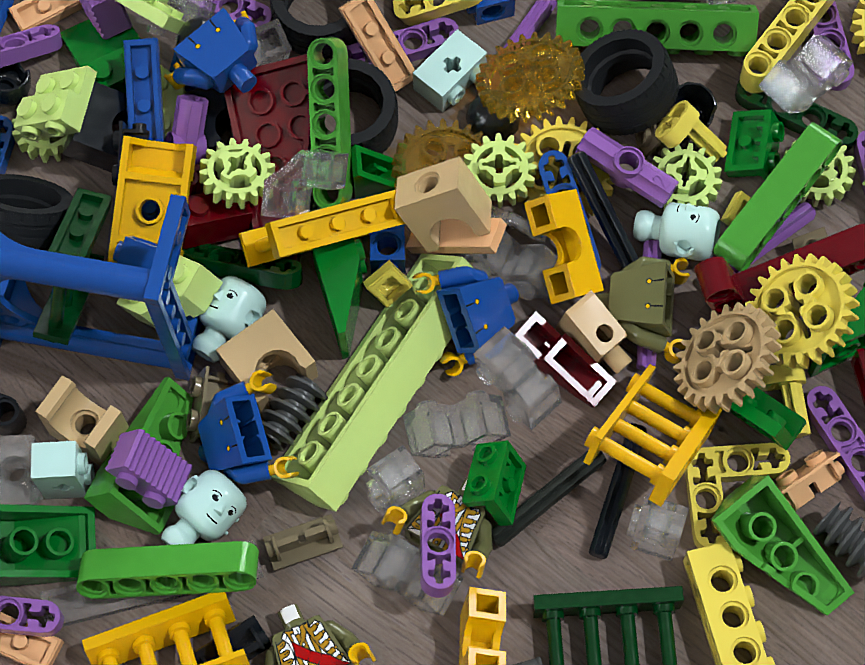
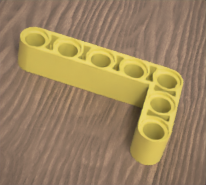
[740,0,835,93]

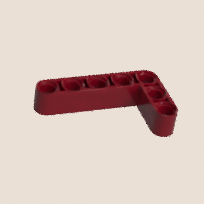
[694,223,865,314]

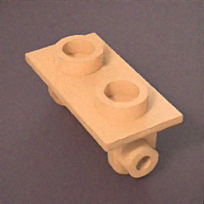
[775,449,845,511]

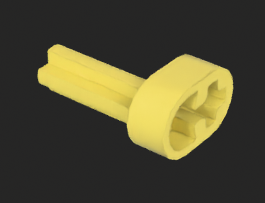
[655,100,728,162]
[757,363,811,438]

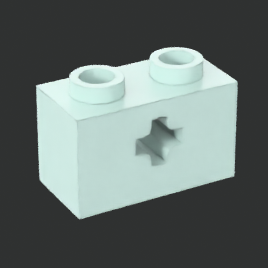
[413,29,488,112]
[31,441,95,499]

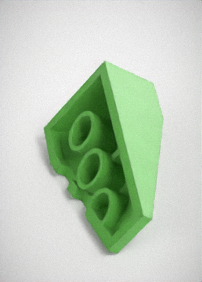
[84,377,193,535]
[711,475,855,615]

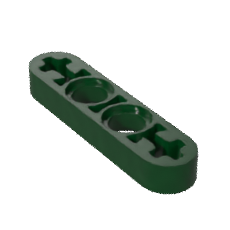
[735,80,859,151]
[182,244,303,290]

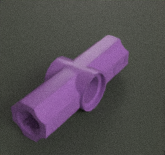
[165,94,209,165]
[575,126,679,208]

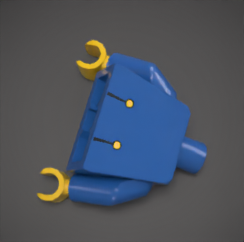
[163,8,258,93]
[412,266,519,376]
[198,370,299,484]

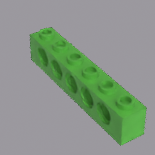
[555,0,759,56]

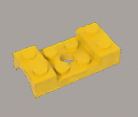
[107,135,197,263]

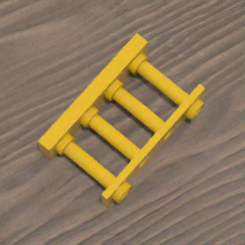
[239,190,405,267]
[583,364,723,507]
[82,592,250,665]

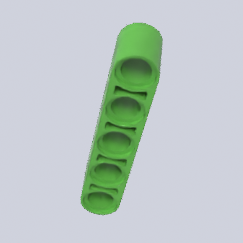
[307,37,353,208]
[713,122,843,272]
[76,541,259,599]

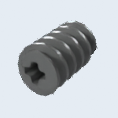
[260,373,328,452]
[813,502,865,578]

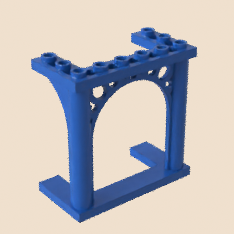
[0,194,203,381]

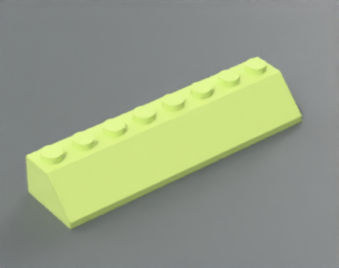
[272,254,473,512]

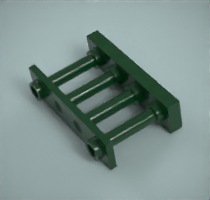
[33,188,112,345]
[532,586,684,665]

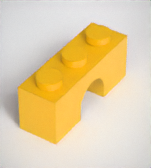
[524,189,604,305]
[459,587,506,665]

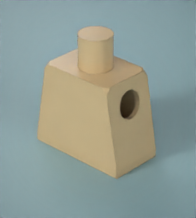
[555,290,633,374]

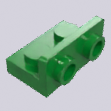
[724,109,785,181]
[729,387,806,451]
[462,440,527,526]

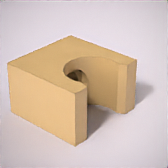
[394,156,492,253]
[216,309,318,416]
[35,375,129,466]

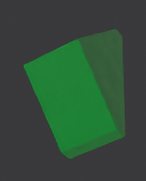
[351,144,406,199]

